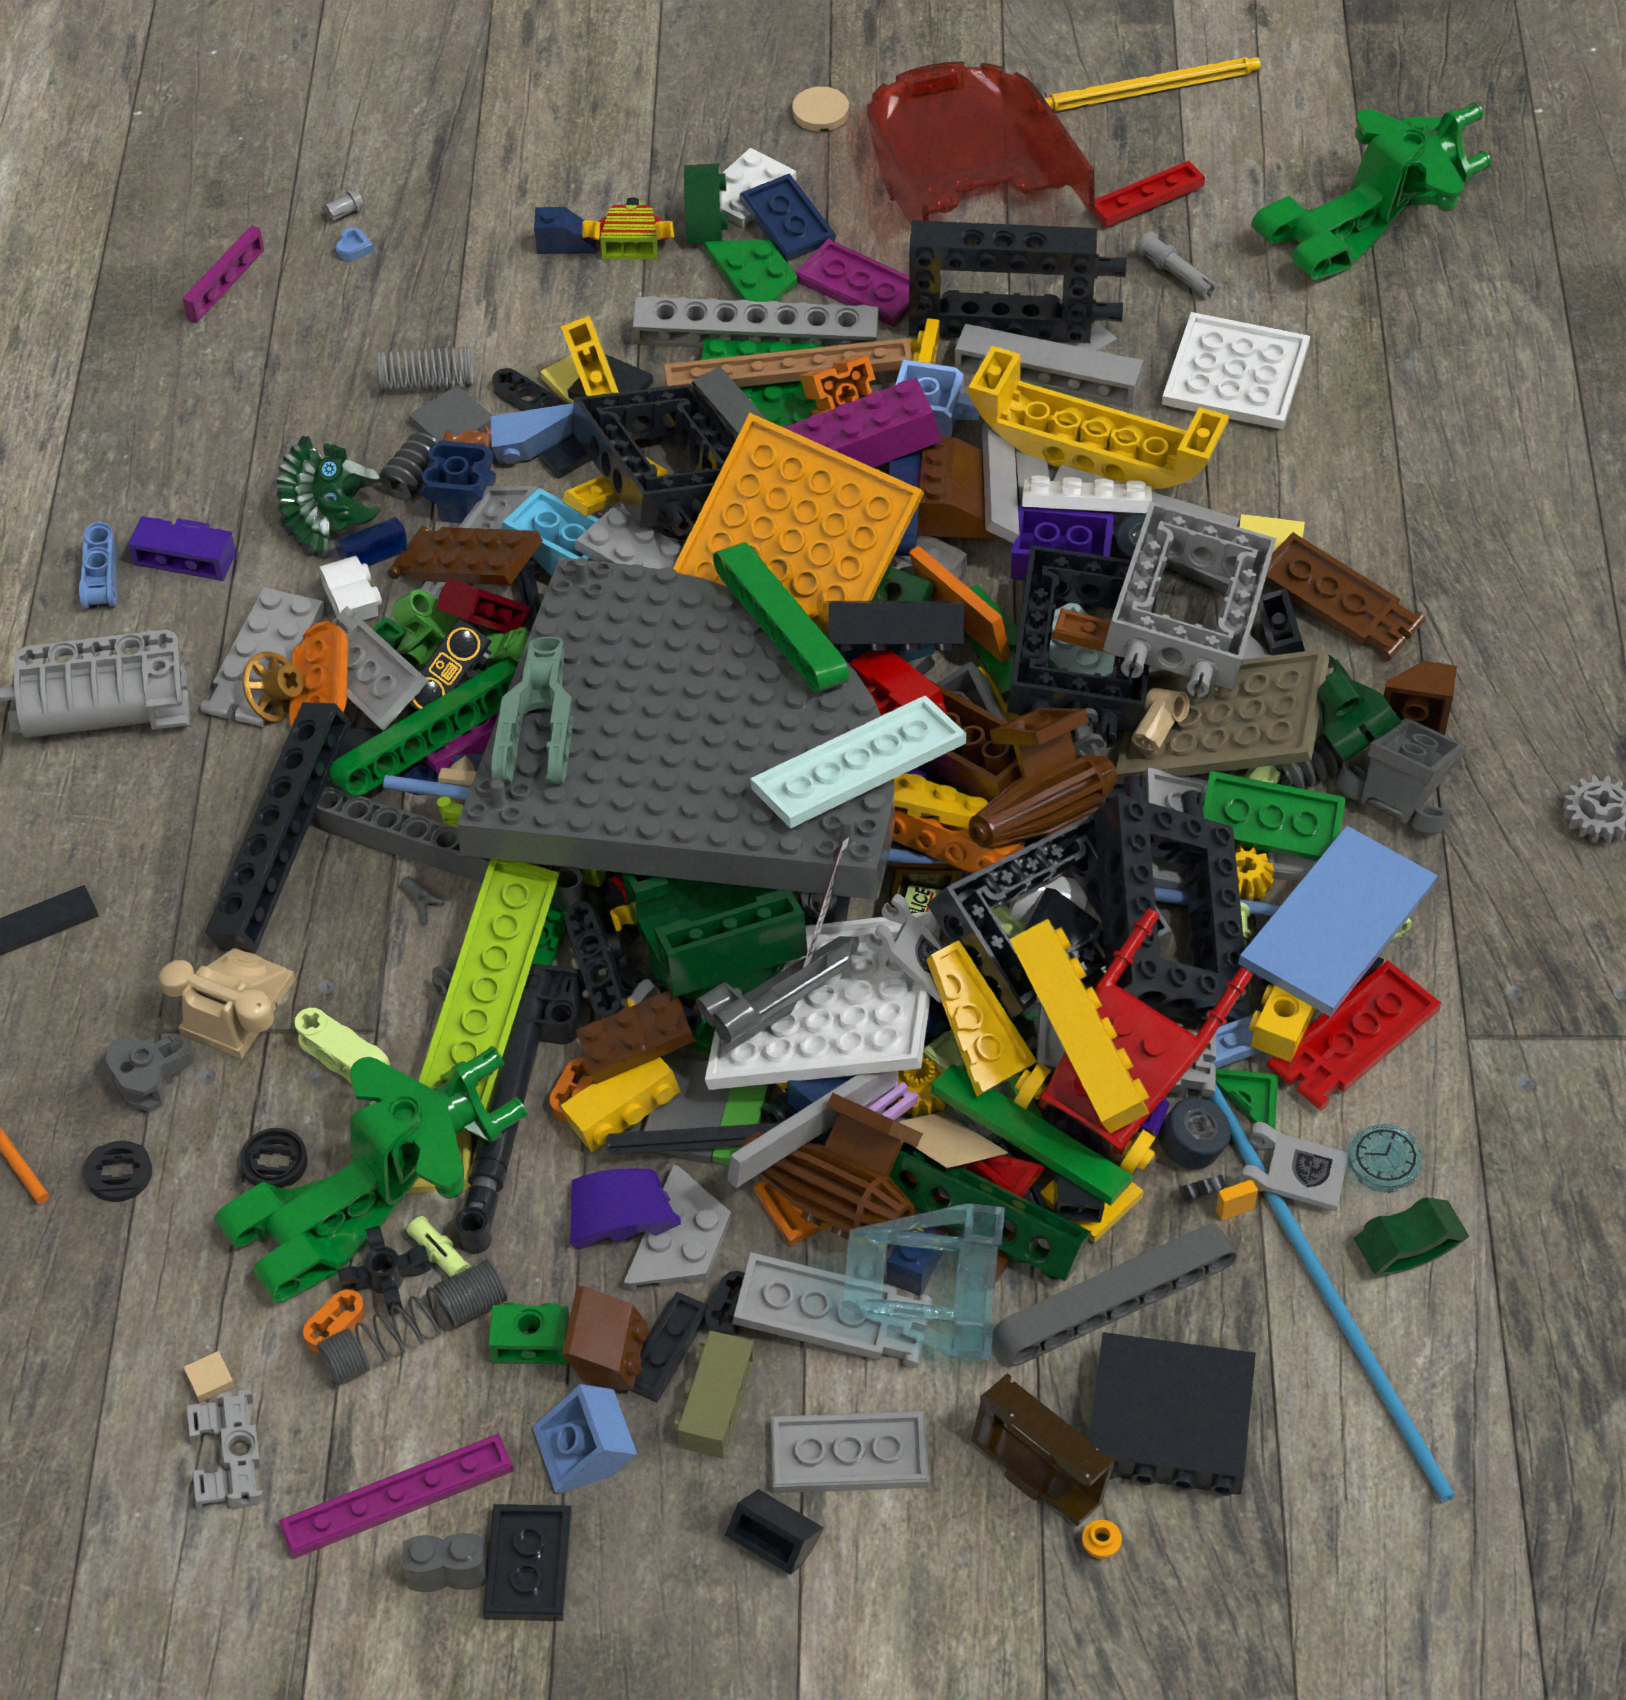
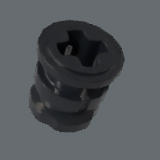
[761,1087,798,1123]

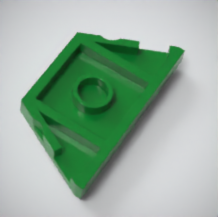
[705,240,797,302]

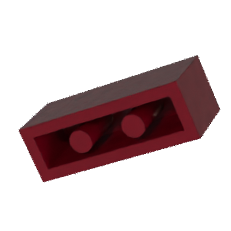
[436,578,531,633]

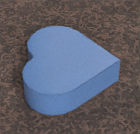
[336,227,374,261]

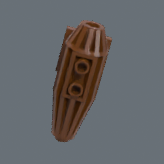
[968,708,1117,848]
[740,1092,923,1241]

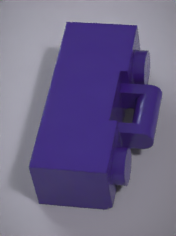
[128,516,236,581]

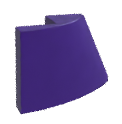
[570,1168,681,1249]

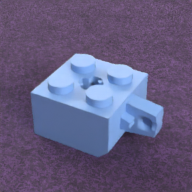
[896,360,980,437]

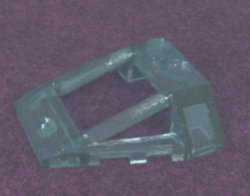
[842,1203,1005,1360]

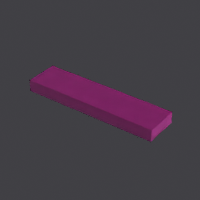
[182,225,264,324]

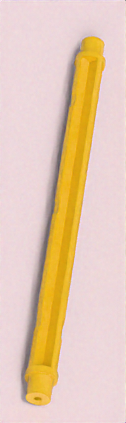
[1040,57,1261,112]

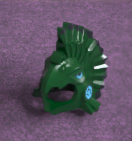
[276,436,382,560]

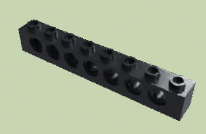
[205,702,351,953]

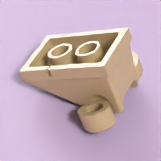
[159,948,296,1060]

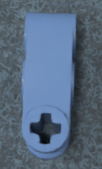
[79,522,118,609]

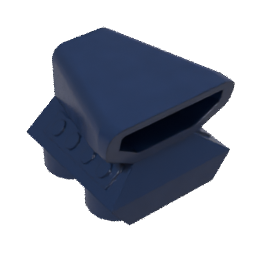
[420,440,497,524]

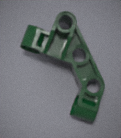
[1317,655,1402,762]

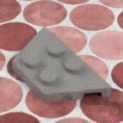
[624,1165,732,1291]

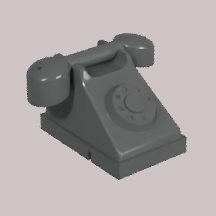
[1336,718,1467,834]

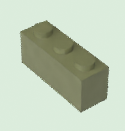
[673,1330,755,1459]

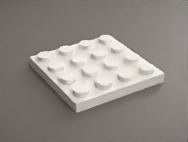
[1162,312,1310,430]

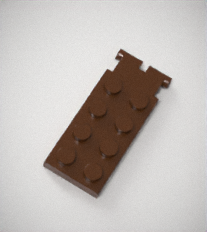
[387,526,543,585]
[1264,532,1426,661]

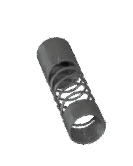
[317,1259,508,1386]

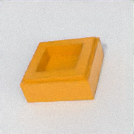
[1216,1180,1258,1221]

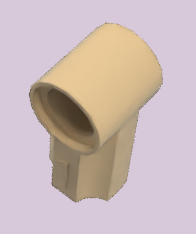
[1131,688,1190,753]

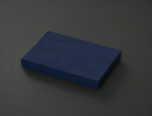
[739,173,836,261]

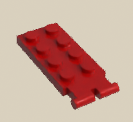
[1266,960,1441,1111]

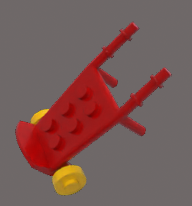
[1014,908,1253,1175]

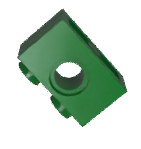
[489,1302,570,1365]

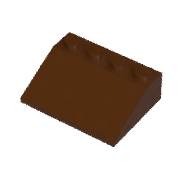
[918,435,1017,539]

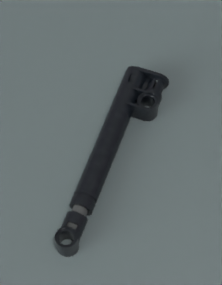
[455,964,587,1254]

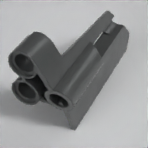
[696,936,860,1053]

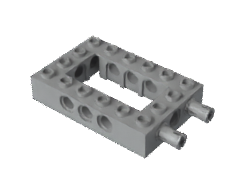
[1103,502,1277,698]

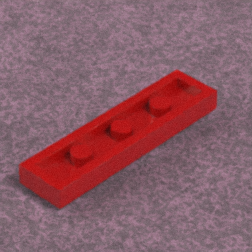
[1090,160,1205,227]

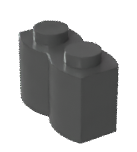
[403,1533,487,1592]

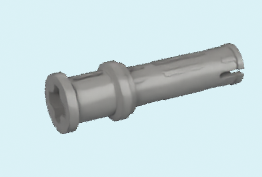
[1137,231,1217,299]

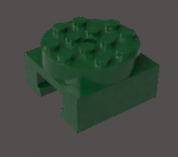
[623,873,808,1000]

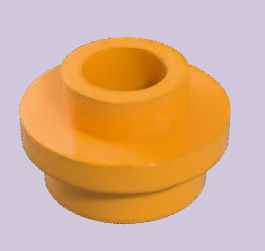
[1082,1520,1122,1559]

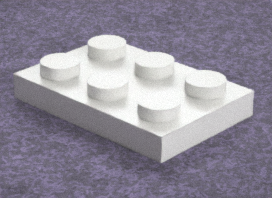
[722,148,797,228]

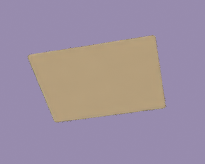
[899,1112,1008,1168]

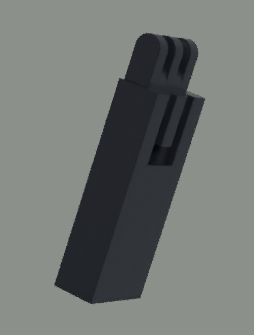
[1053,1110,1105,1223]

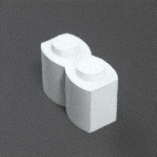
[319,556,382,622]

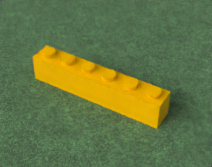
[1009,919,1150,1134]

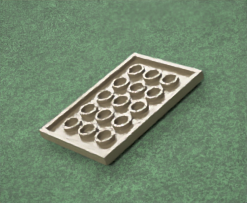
[1116,649,1329,779]

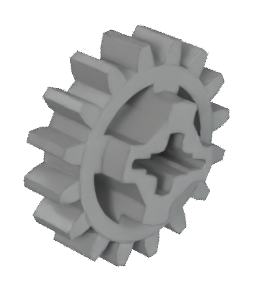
[1563,775,1626,844]

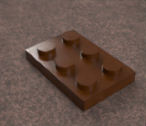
[576,990,695,1085]

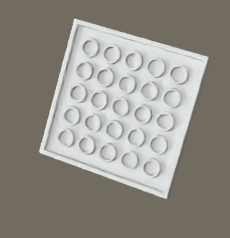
[705,911,940,1090]

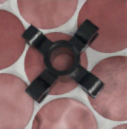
[337,1226,431,1316]

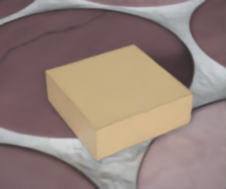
[184,1351,235,1403]

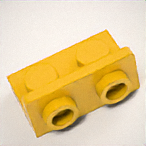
[909,318,939,364]

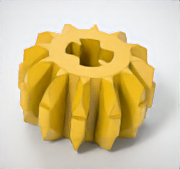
[1235,846,1274,901]

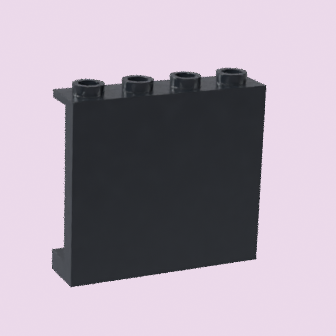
[1089,1332,1256,1496]

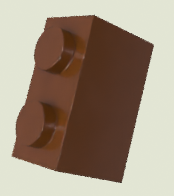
[1383,661,1457,735]
[562,1286,648,1391]

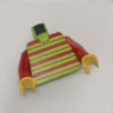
[582,197,675,260]

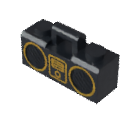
[406,618,492,712]

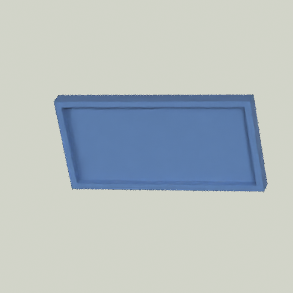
[1238,826,1438,1017]

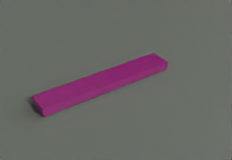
[279,1433,514,1559]

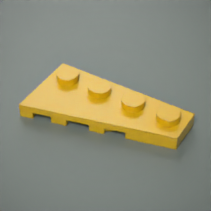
[894,773,988,829]
[926,940,1037,1097]

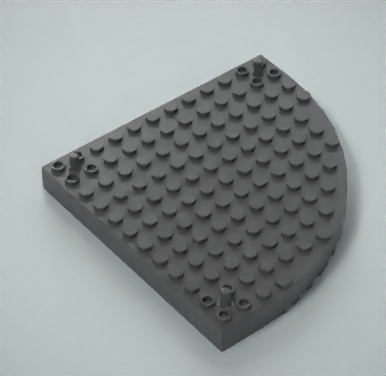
[456,558,895,900]

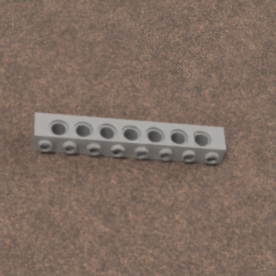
[633,296,879,347]

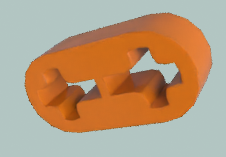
[549,1057,594,1122]
[303,1289,366,1354]

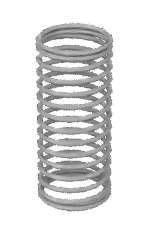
[377,346,473,391]

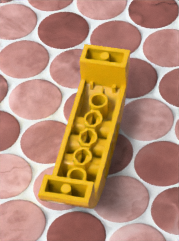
[968,346,1229,489]

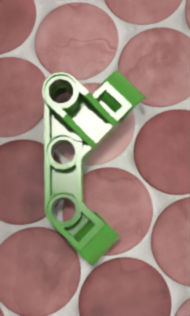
[392,590,530,674]

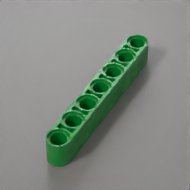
[713,542,850,693]
[329,661,517,796]

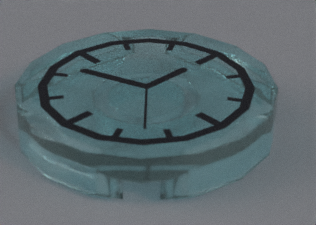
[1348,1124,1423,1193]

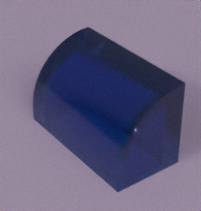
[335,517,408,567]

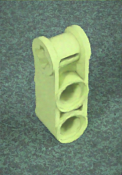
[295,1008,390,1085]

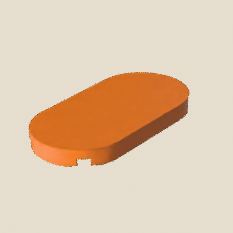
[289,621,348,728]

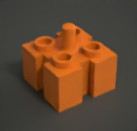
[800,355,879,416]

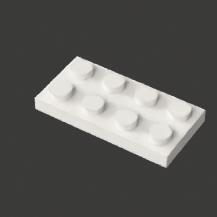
[1022,475,1152,513]

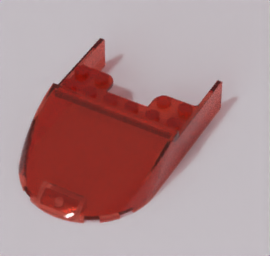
[867,61,1095,225]

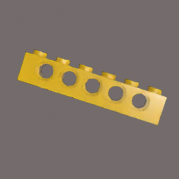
[1248,984,1316,1062]

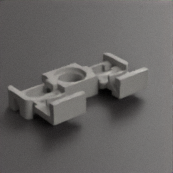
[187,1390,263,1511]

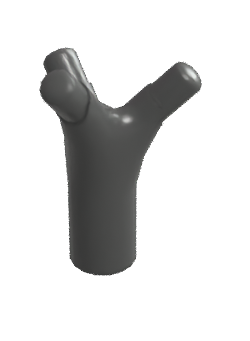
[400,876,445,925]

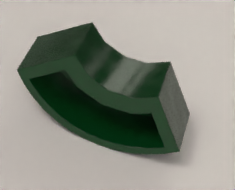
[684,163,728,243]
[1354,1197,1470,1275]

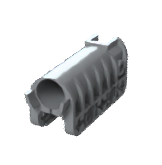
[0,630,190,739]

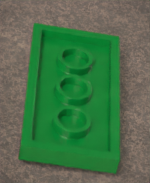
[1203,771,1346,861]

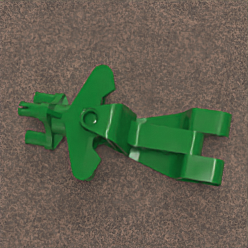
[1251,102,1491,281]
[215,1046,528,1303]

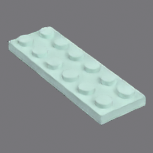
[750,696,966,828]

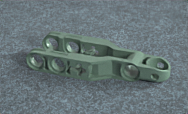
[491,636,574,784]

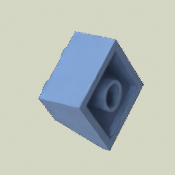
[532,1384,637,1493]

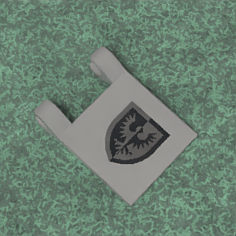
[865,894,947,1003]
[1239,1122,1349,1211]

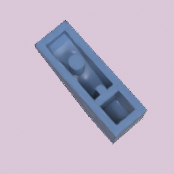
[491,403,574,464]

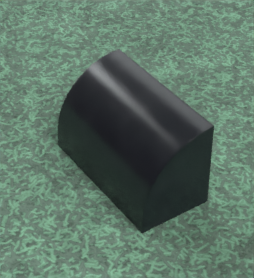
[724,1489,824,1575]

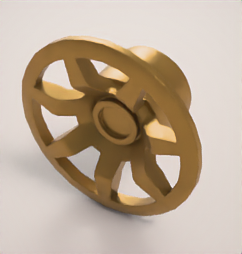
[242,651,304,722]

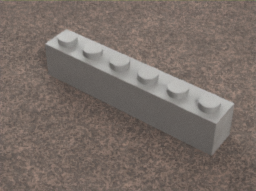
[955,324,1144,408]

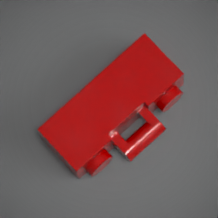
[849,647,947,716]

